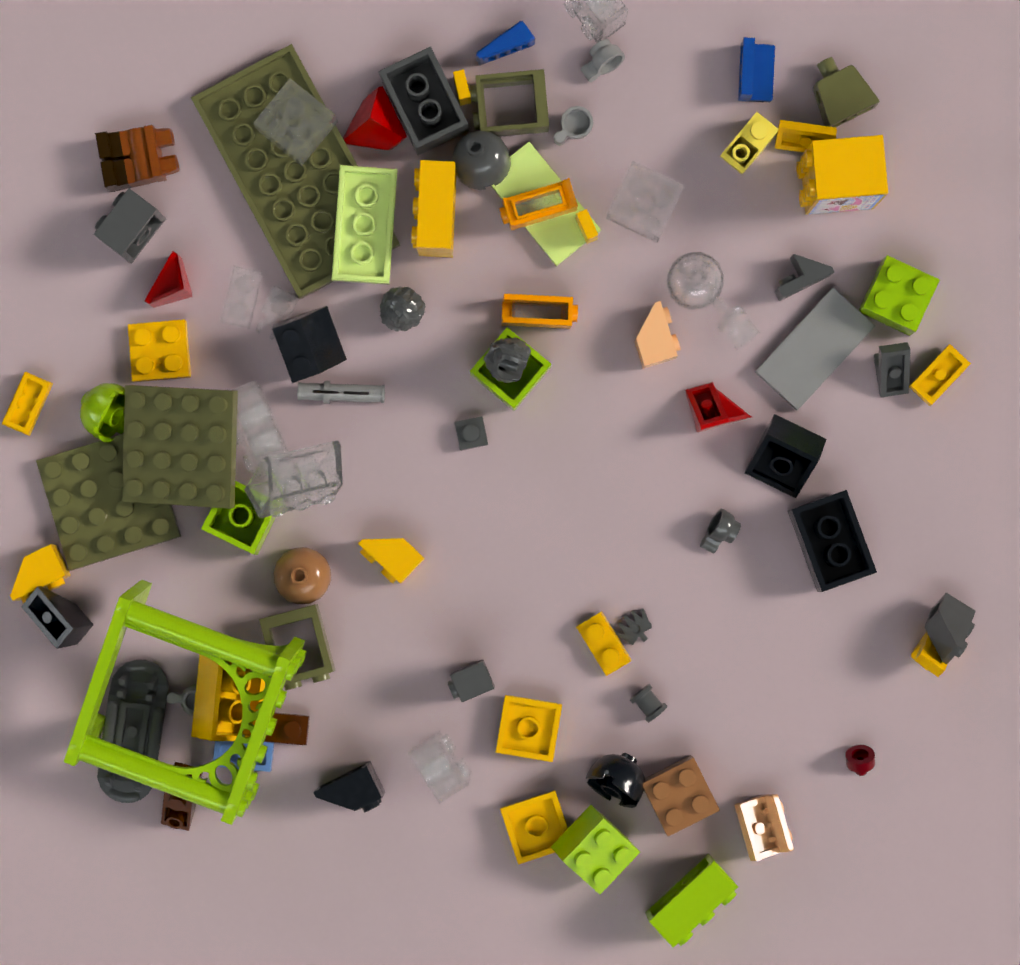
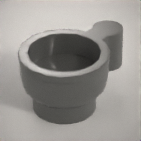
[700,508,741,554]

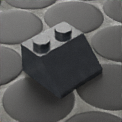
[272,306,347,383]
[745,414,827,498]
[313,761,385,813]

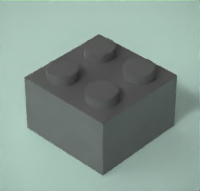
[94,188,166,264]

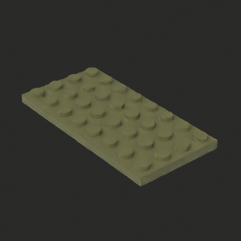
[191,44,401,299]

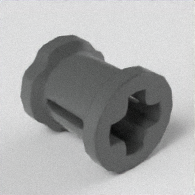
[630,684,668,723]

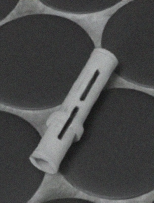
[297,381,385,404]

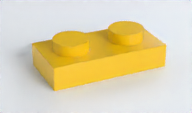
[774,120,837,152]
[909,344,971,406]
[576,611,632,676]

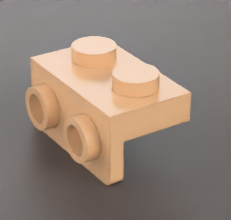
[734,794,794,861]

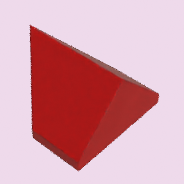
[343,86,407,151]
[144,251,193,308]
[685,382,752,433]

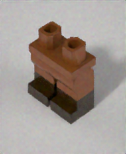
[95,125,180,192]

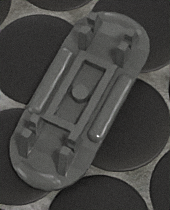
[97,660,169,803]

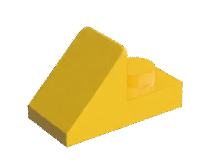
[911,631,947,677]

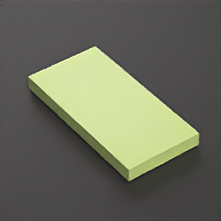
[491,141,601,267]
[331,165,398,285]

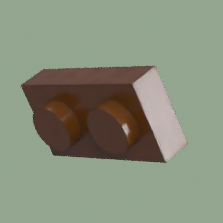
[265,712,310,745]

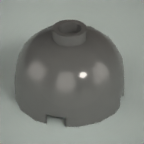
[453,130,511,190]

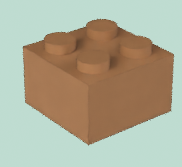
[643,755,720,837]

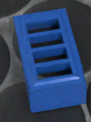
[476,21,535,65]

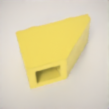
[720,112,779,174]

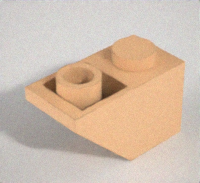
[634,301,681,369]

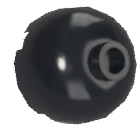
[586,753,645,808]

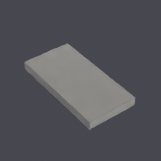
[755,287,875,411]

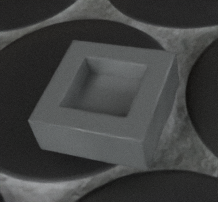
[454,416,488,451]

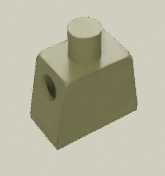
[813,57,880,127]

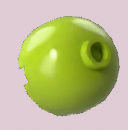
[80,383,125,442]

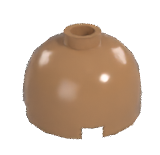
[273,547,331,604]

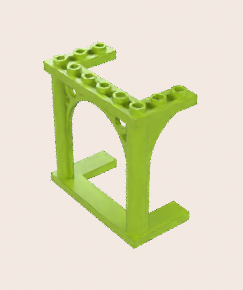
[63,580,307,825]

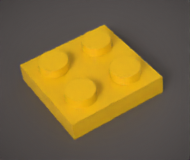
[128,319,191,382]
[495,695,562,762]
[500,790,568,865]

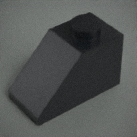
[21,586,94,649]

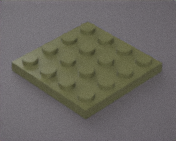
[122,385,238,509]
[36,433,181,571]

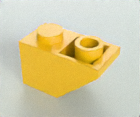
[358,538,425,584]
[10,544,71,604]

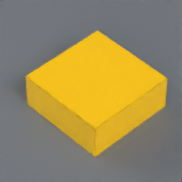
[453,69,471,106]
[575,209,598,244]

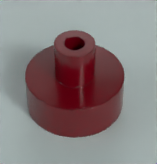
[845,745,875,776]

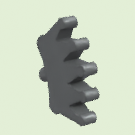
[615,609,652,645]

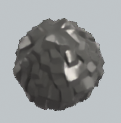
[380,286,426,332]
[484,338,531,383]

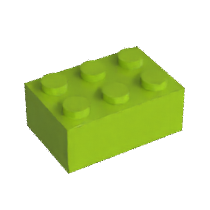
[645,853,738,948]

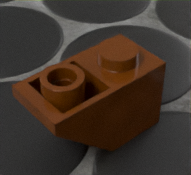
[161,762,203,831]

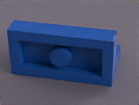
[738,37,775,102]

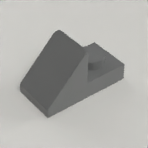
[774,254,834,302]
[874,342,911,397]

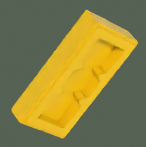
[2,372,53,436]

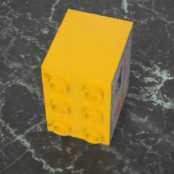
[796,135,888,215]

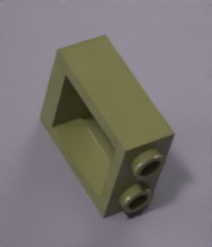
[470,69,549,137]
[259,604,336,691]

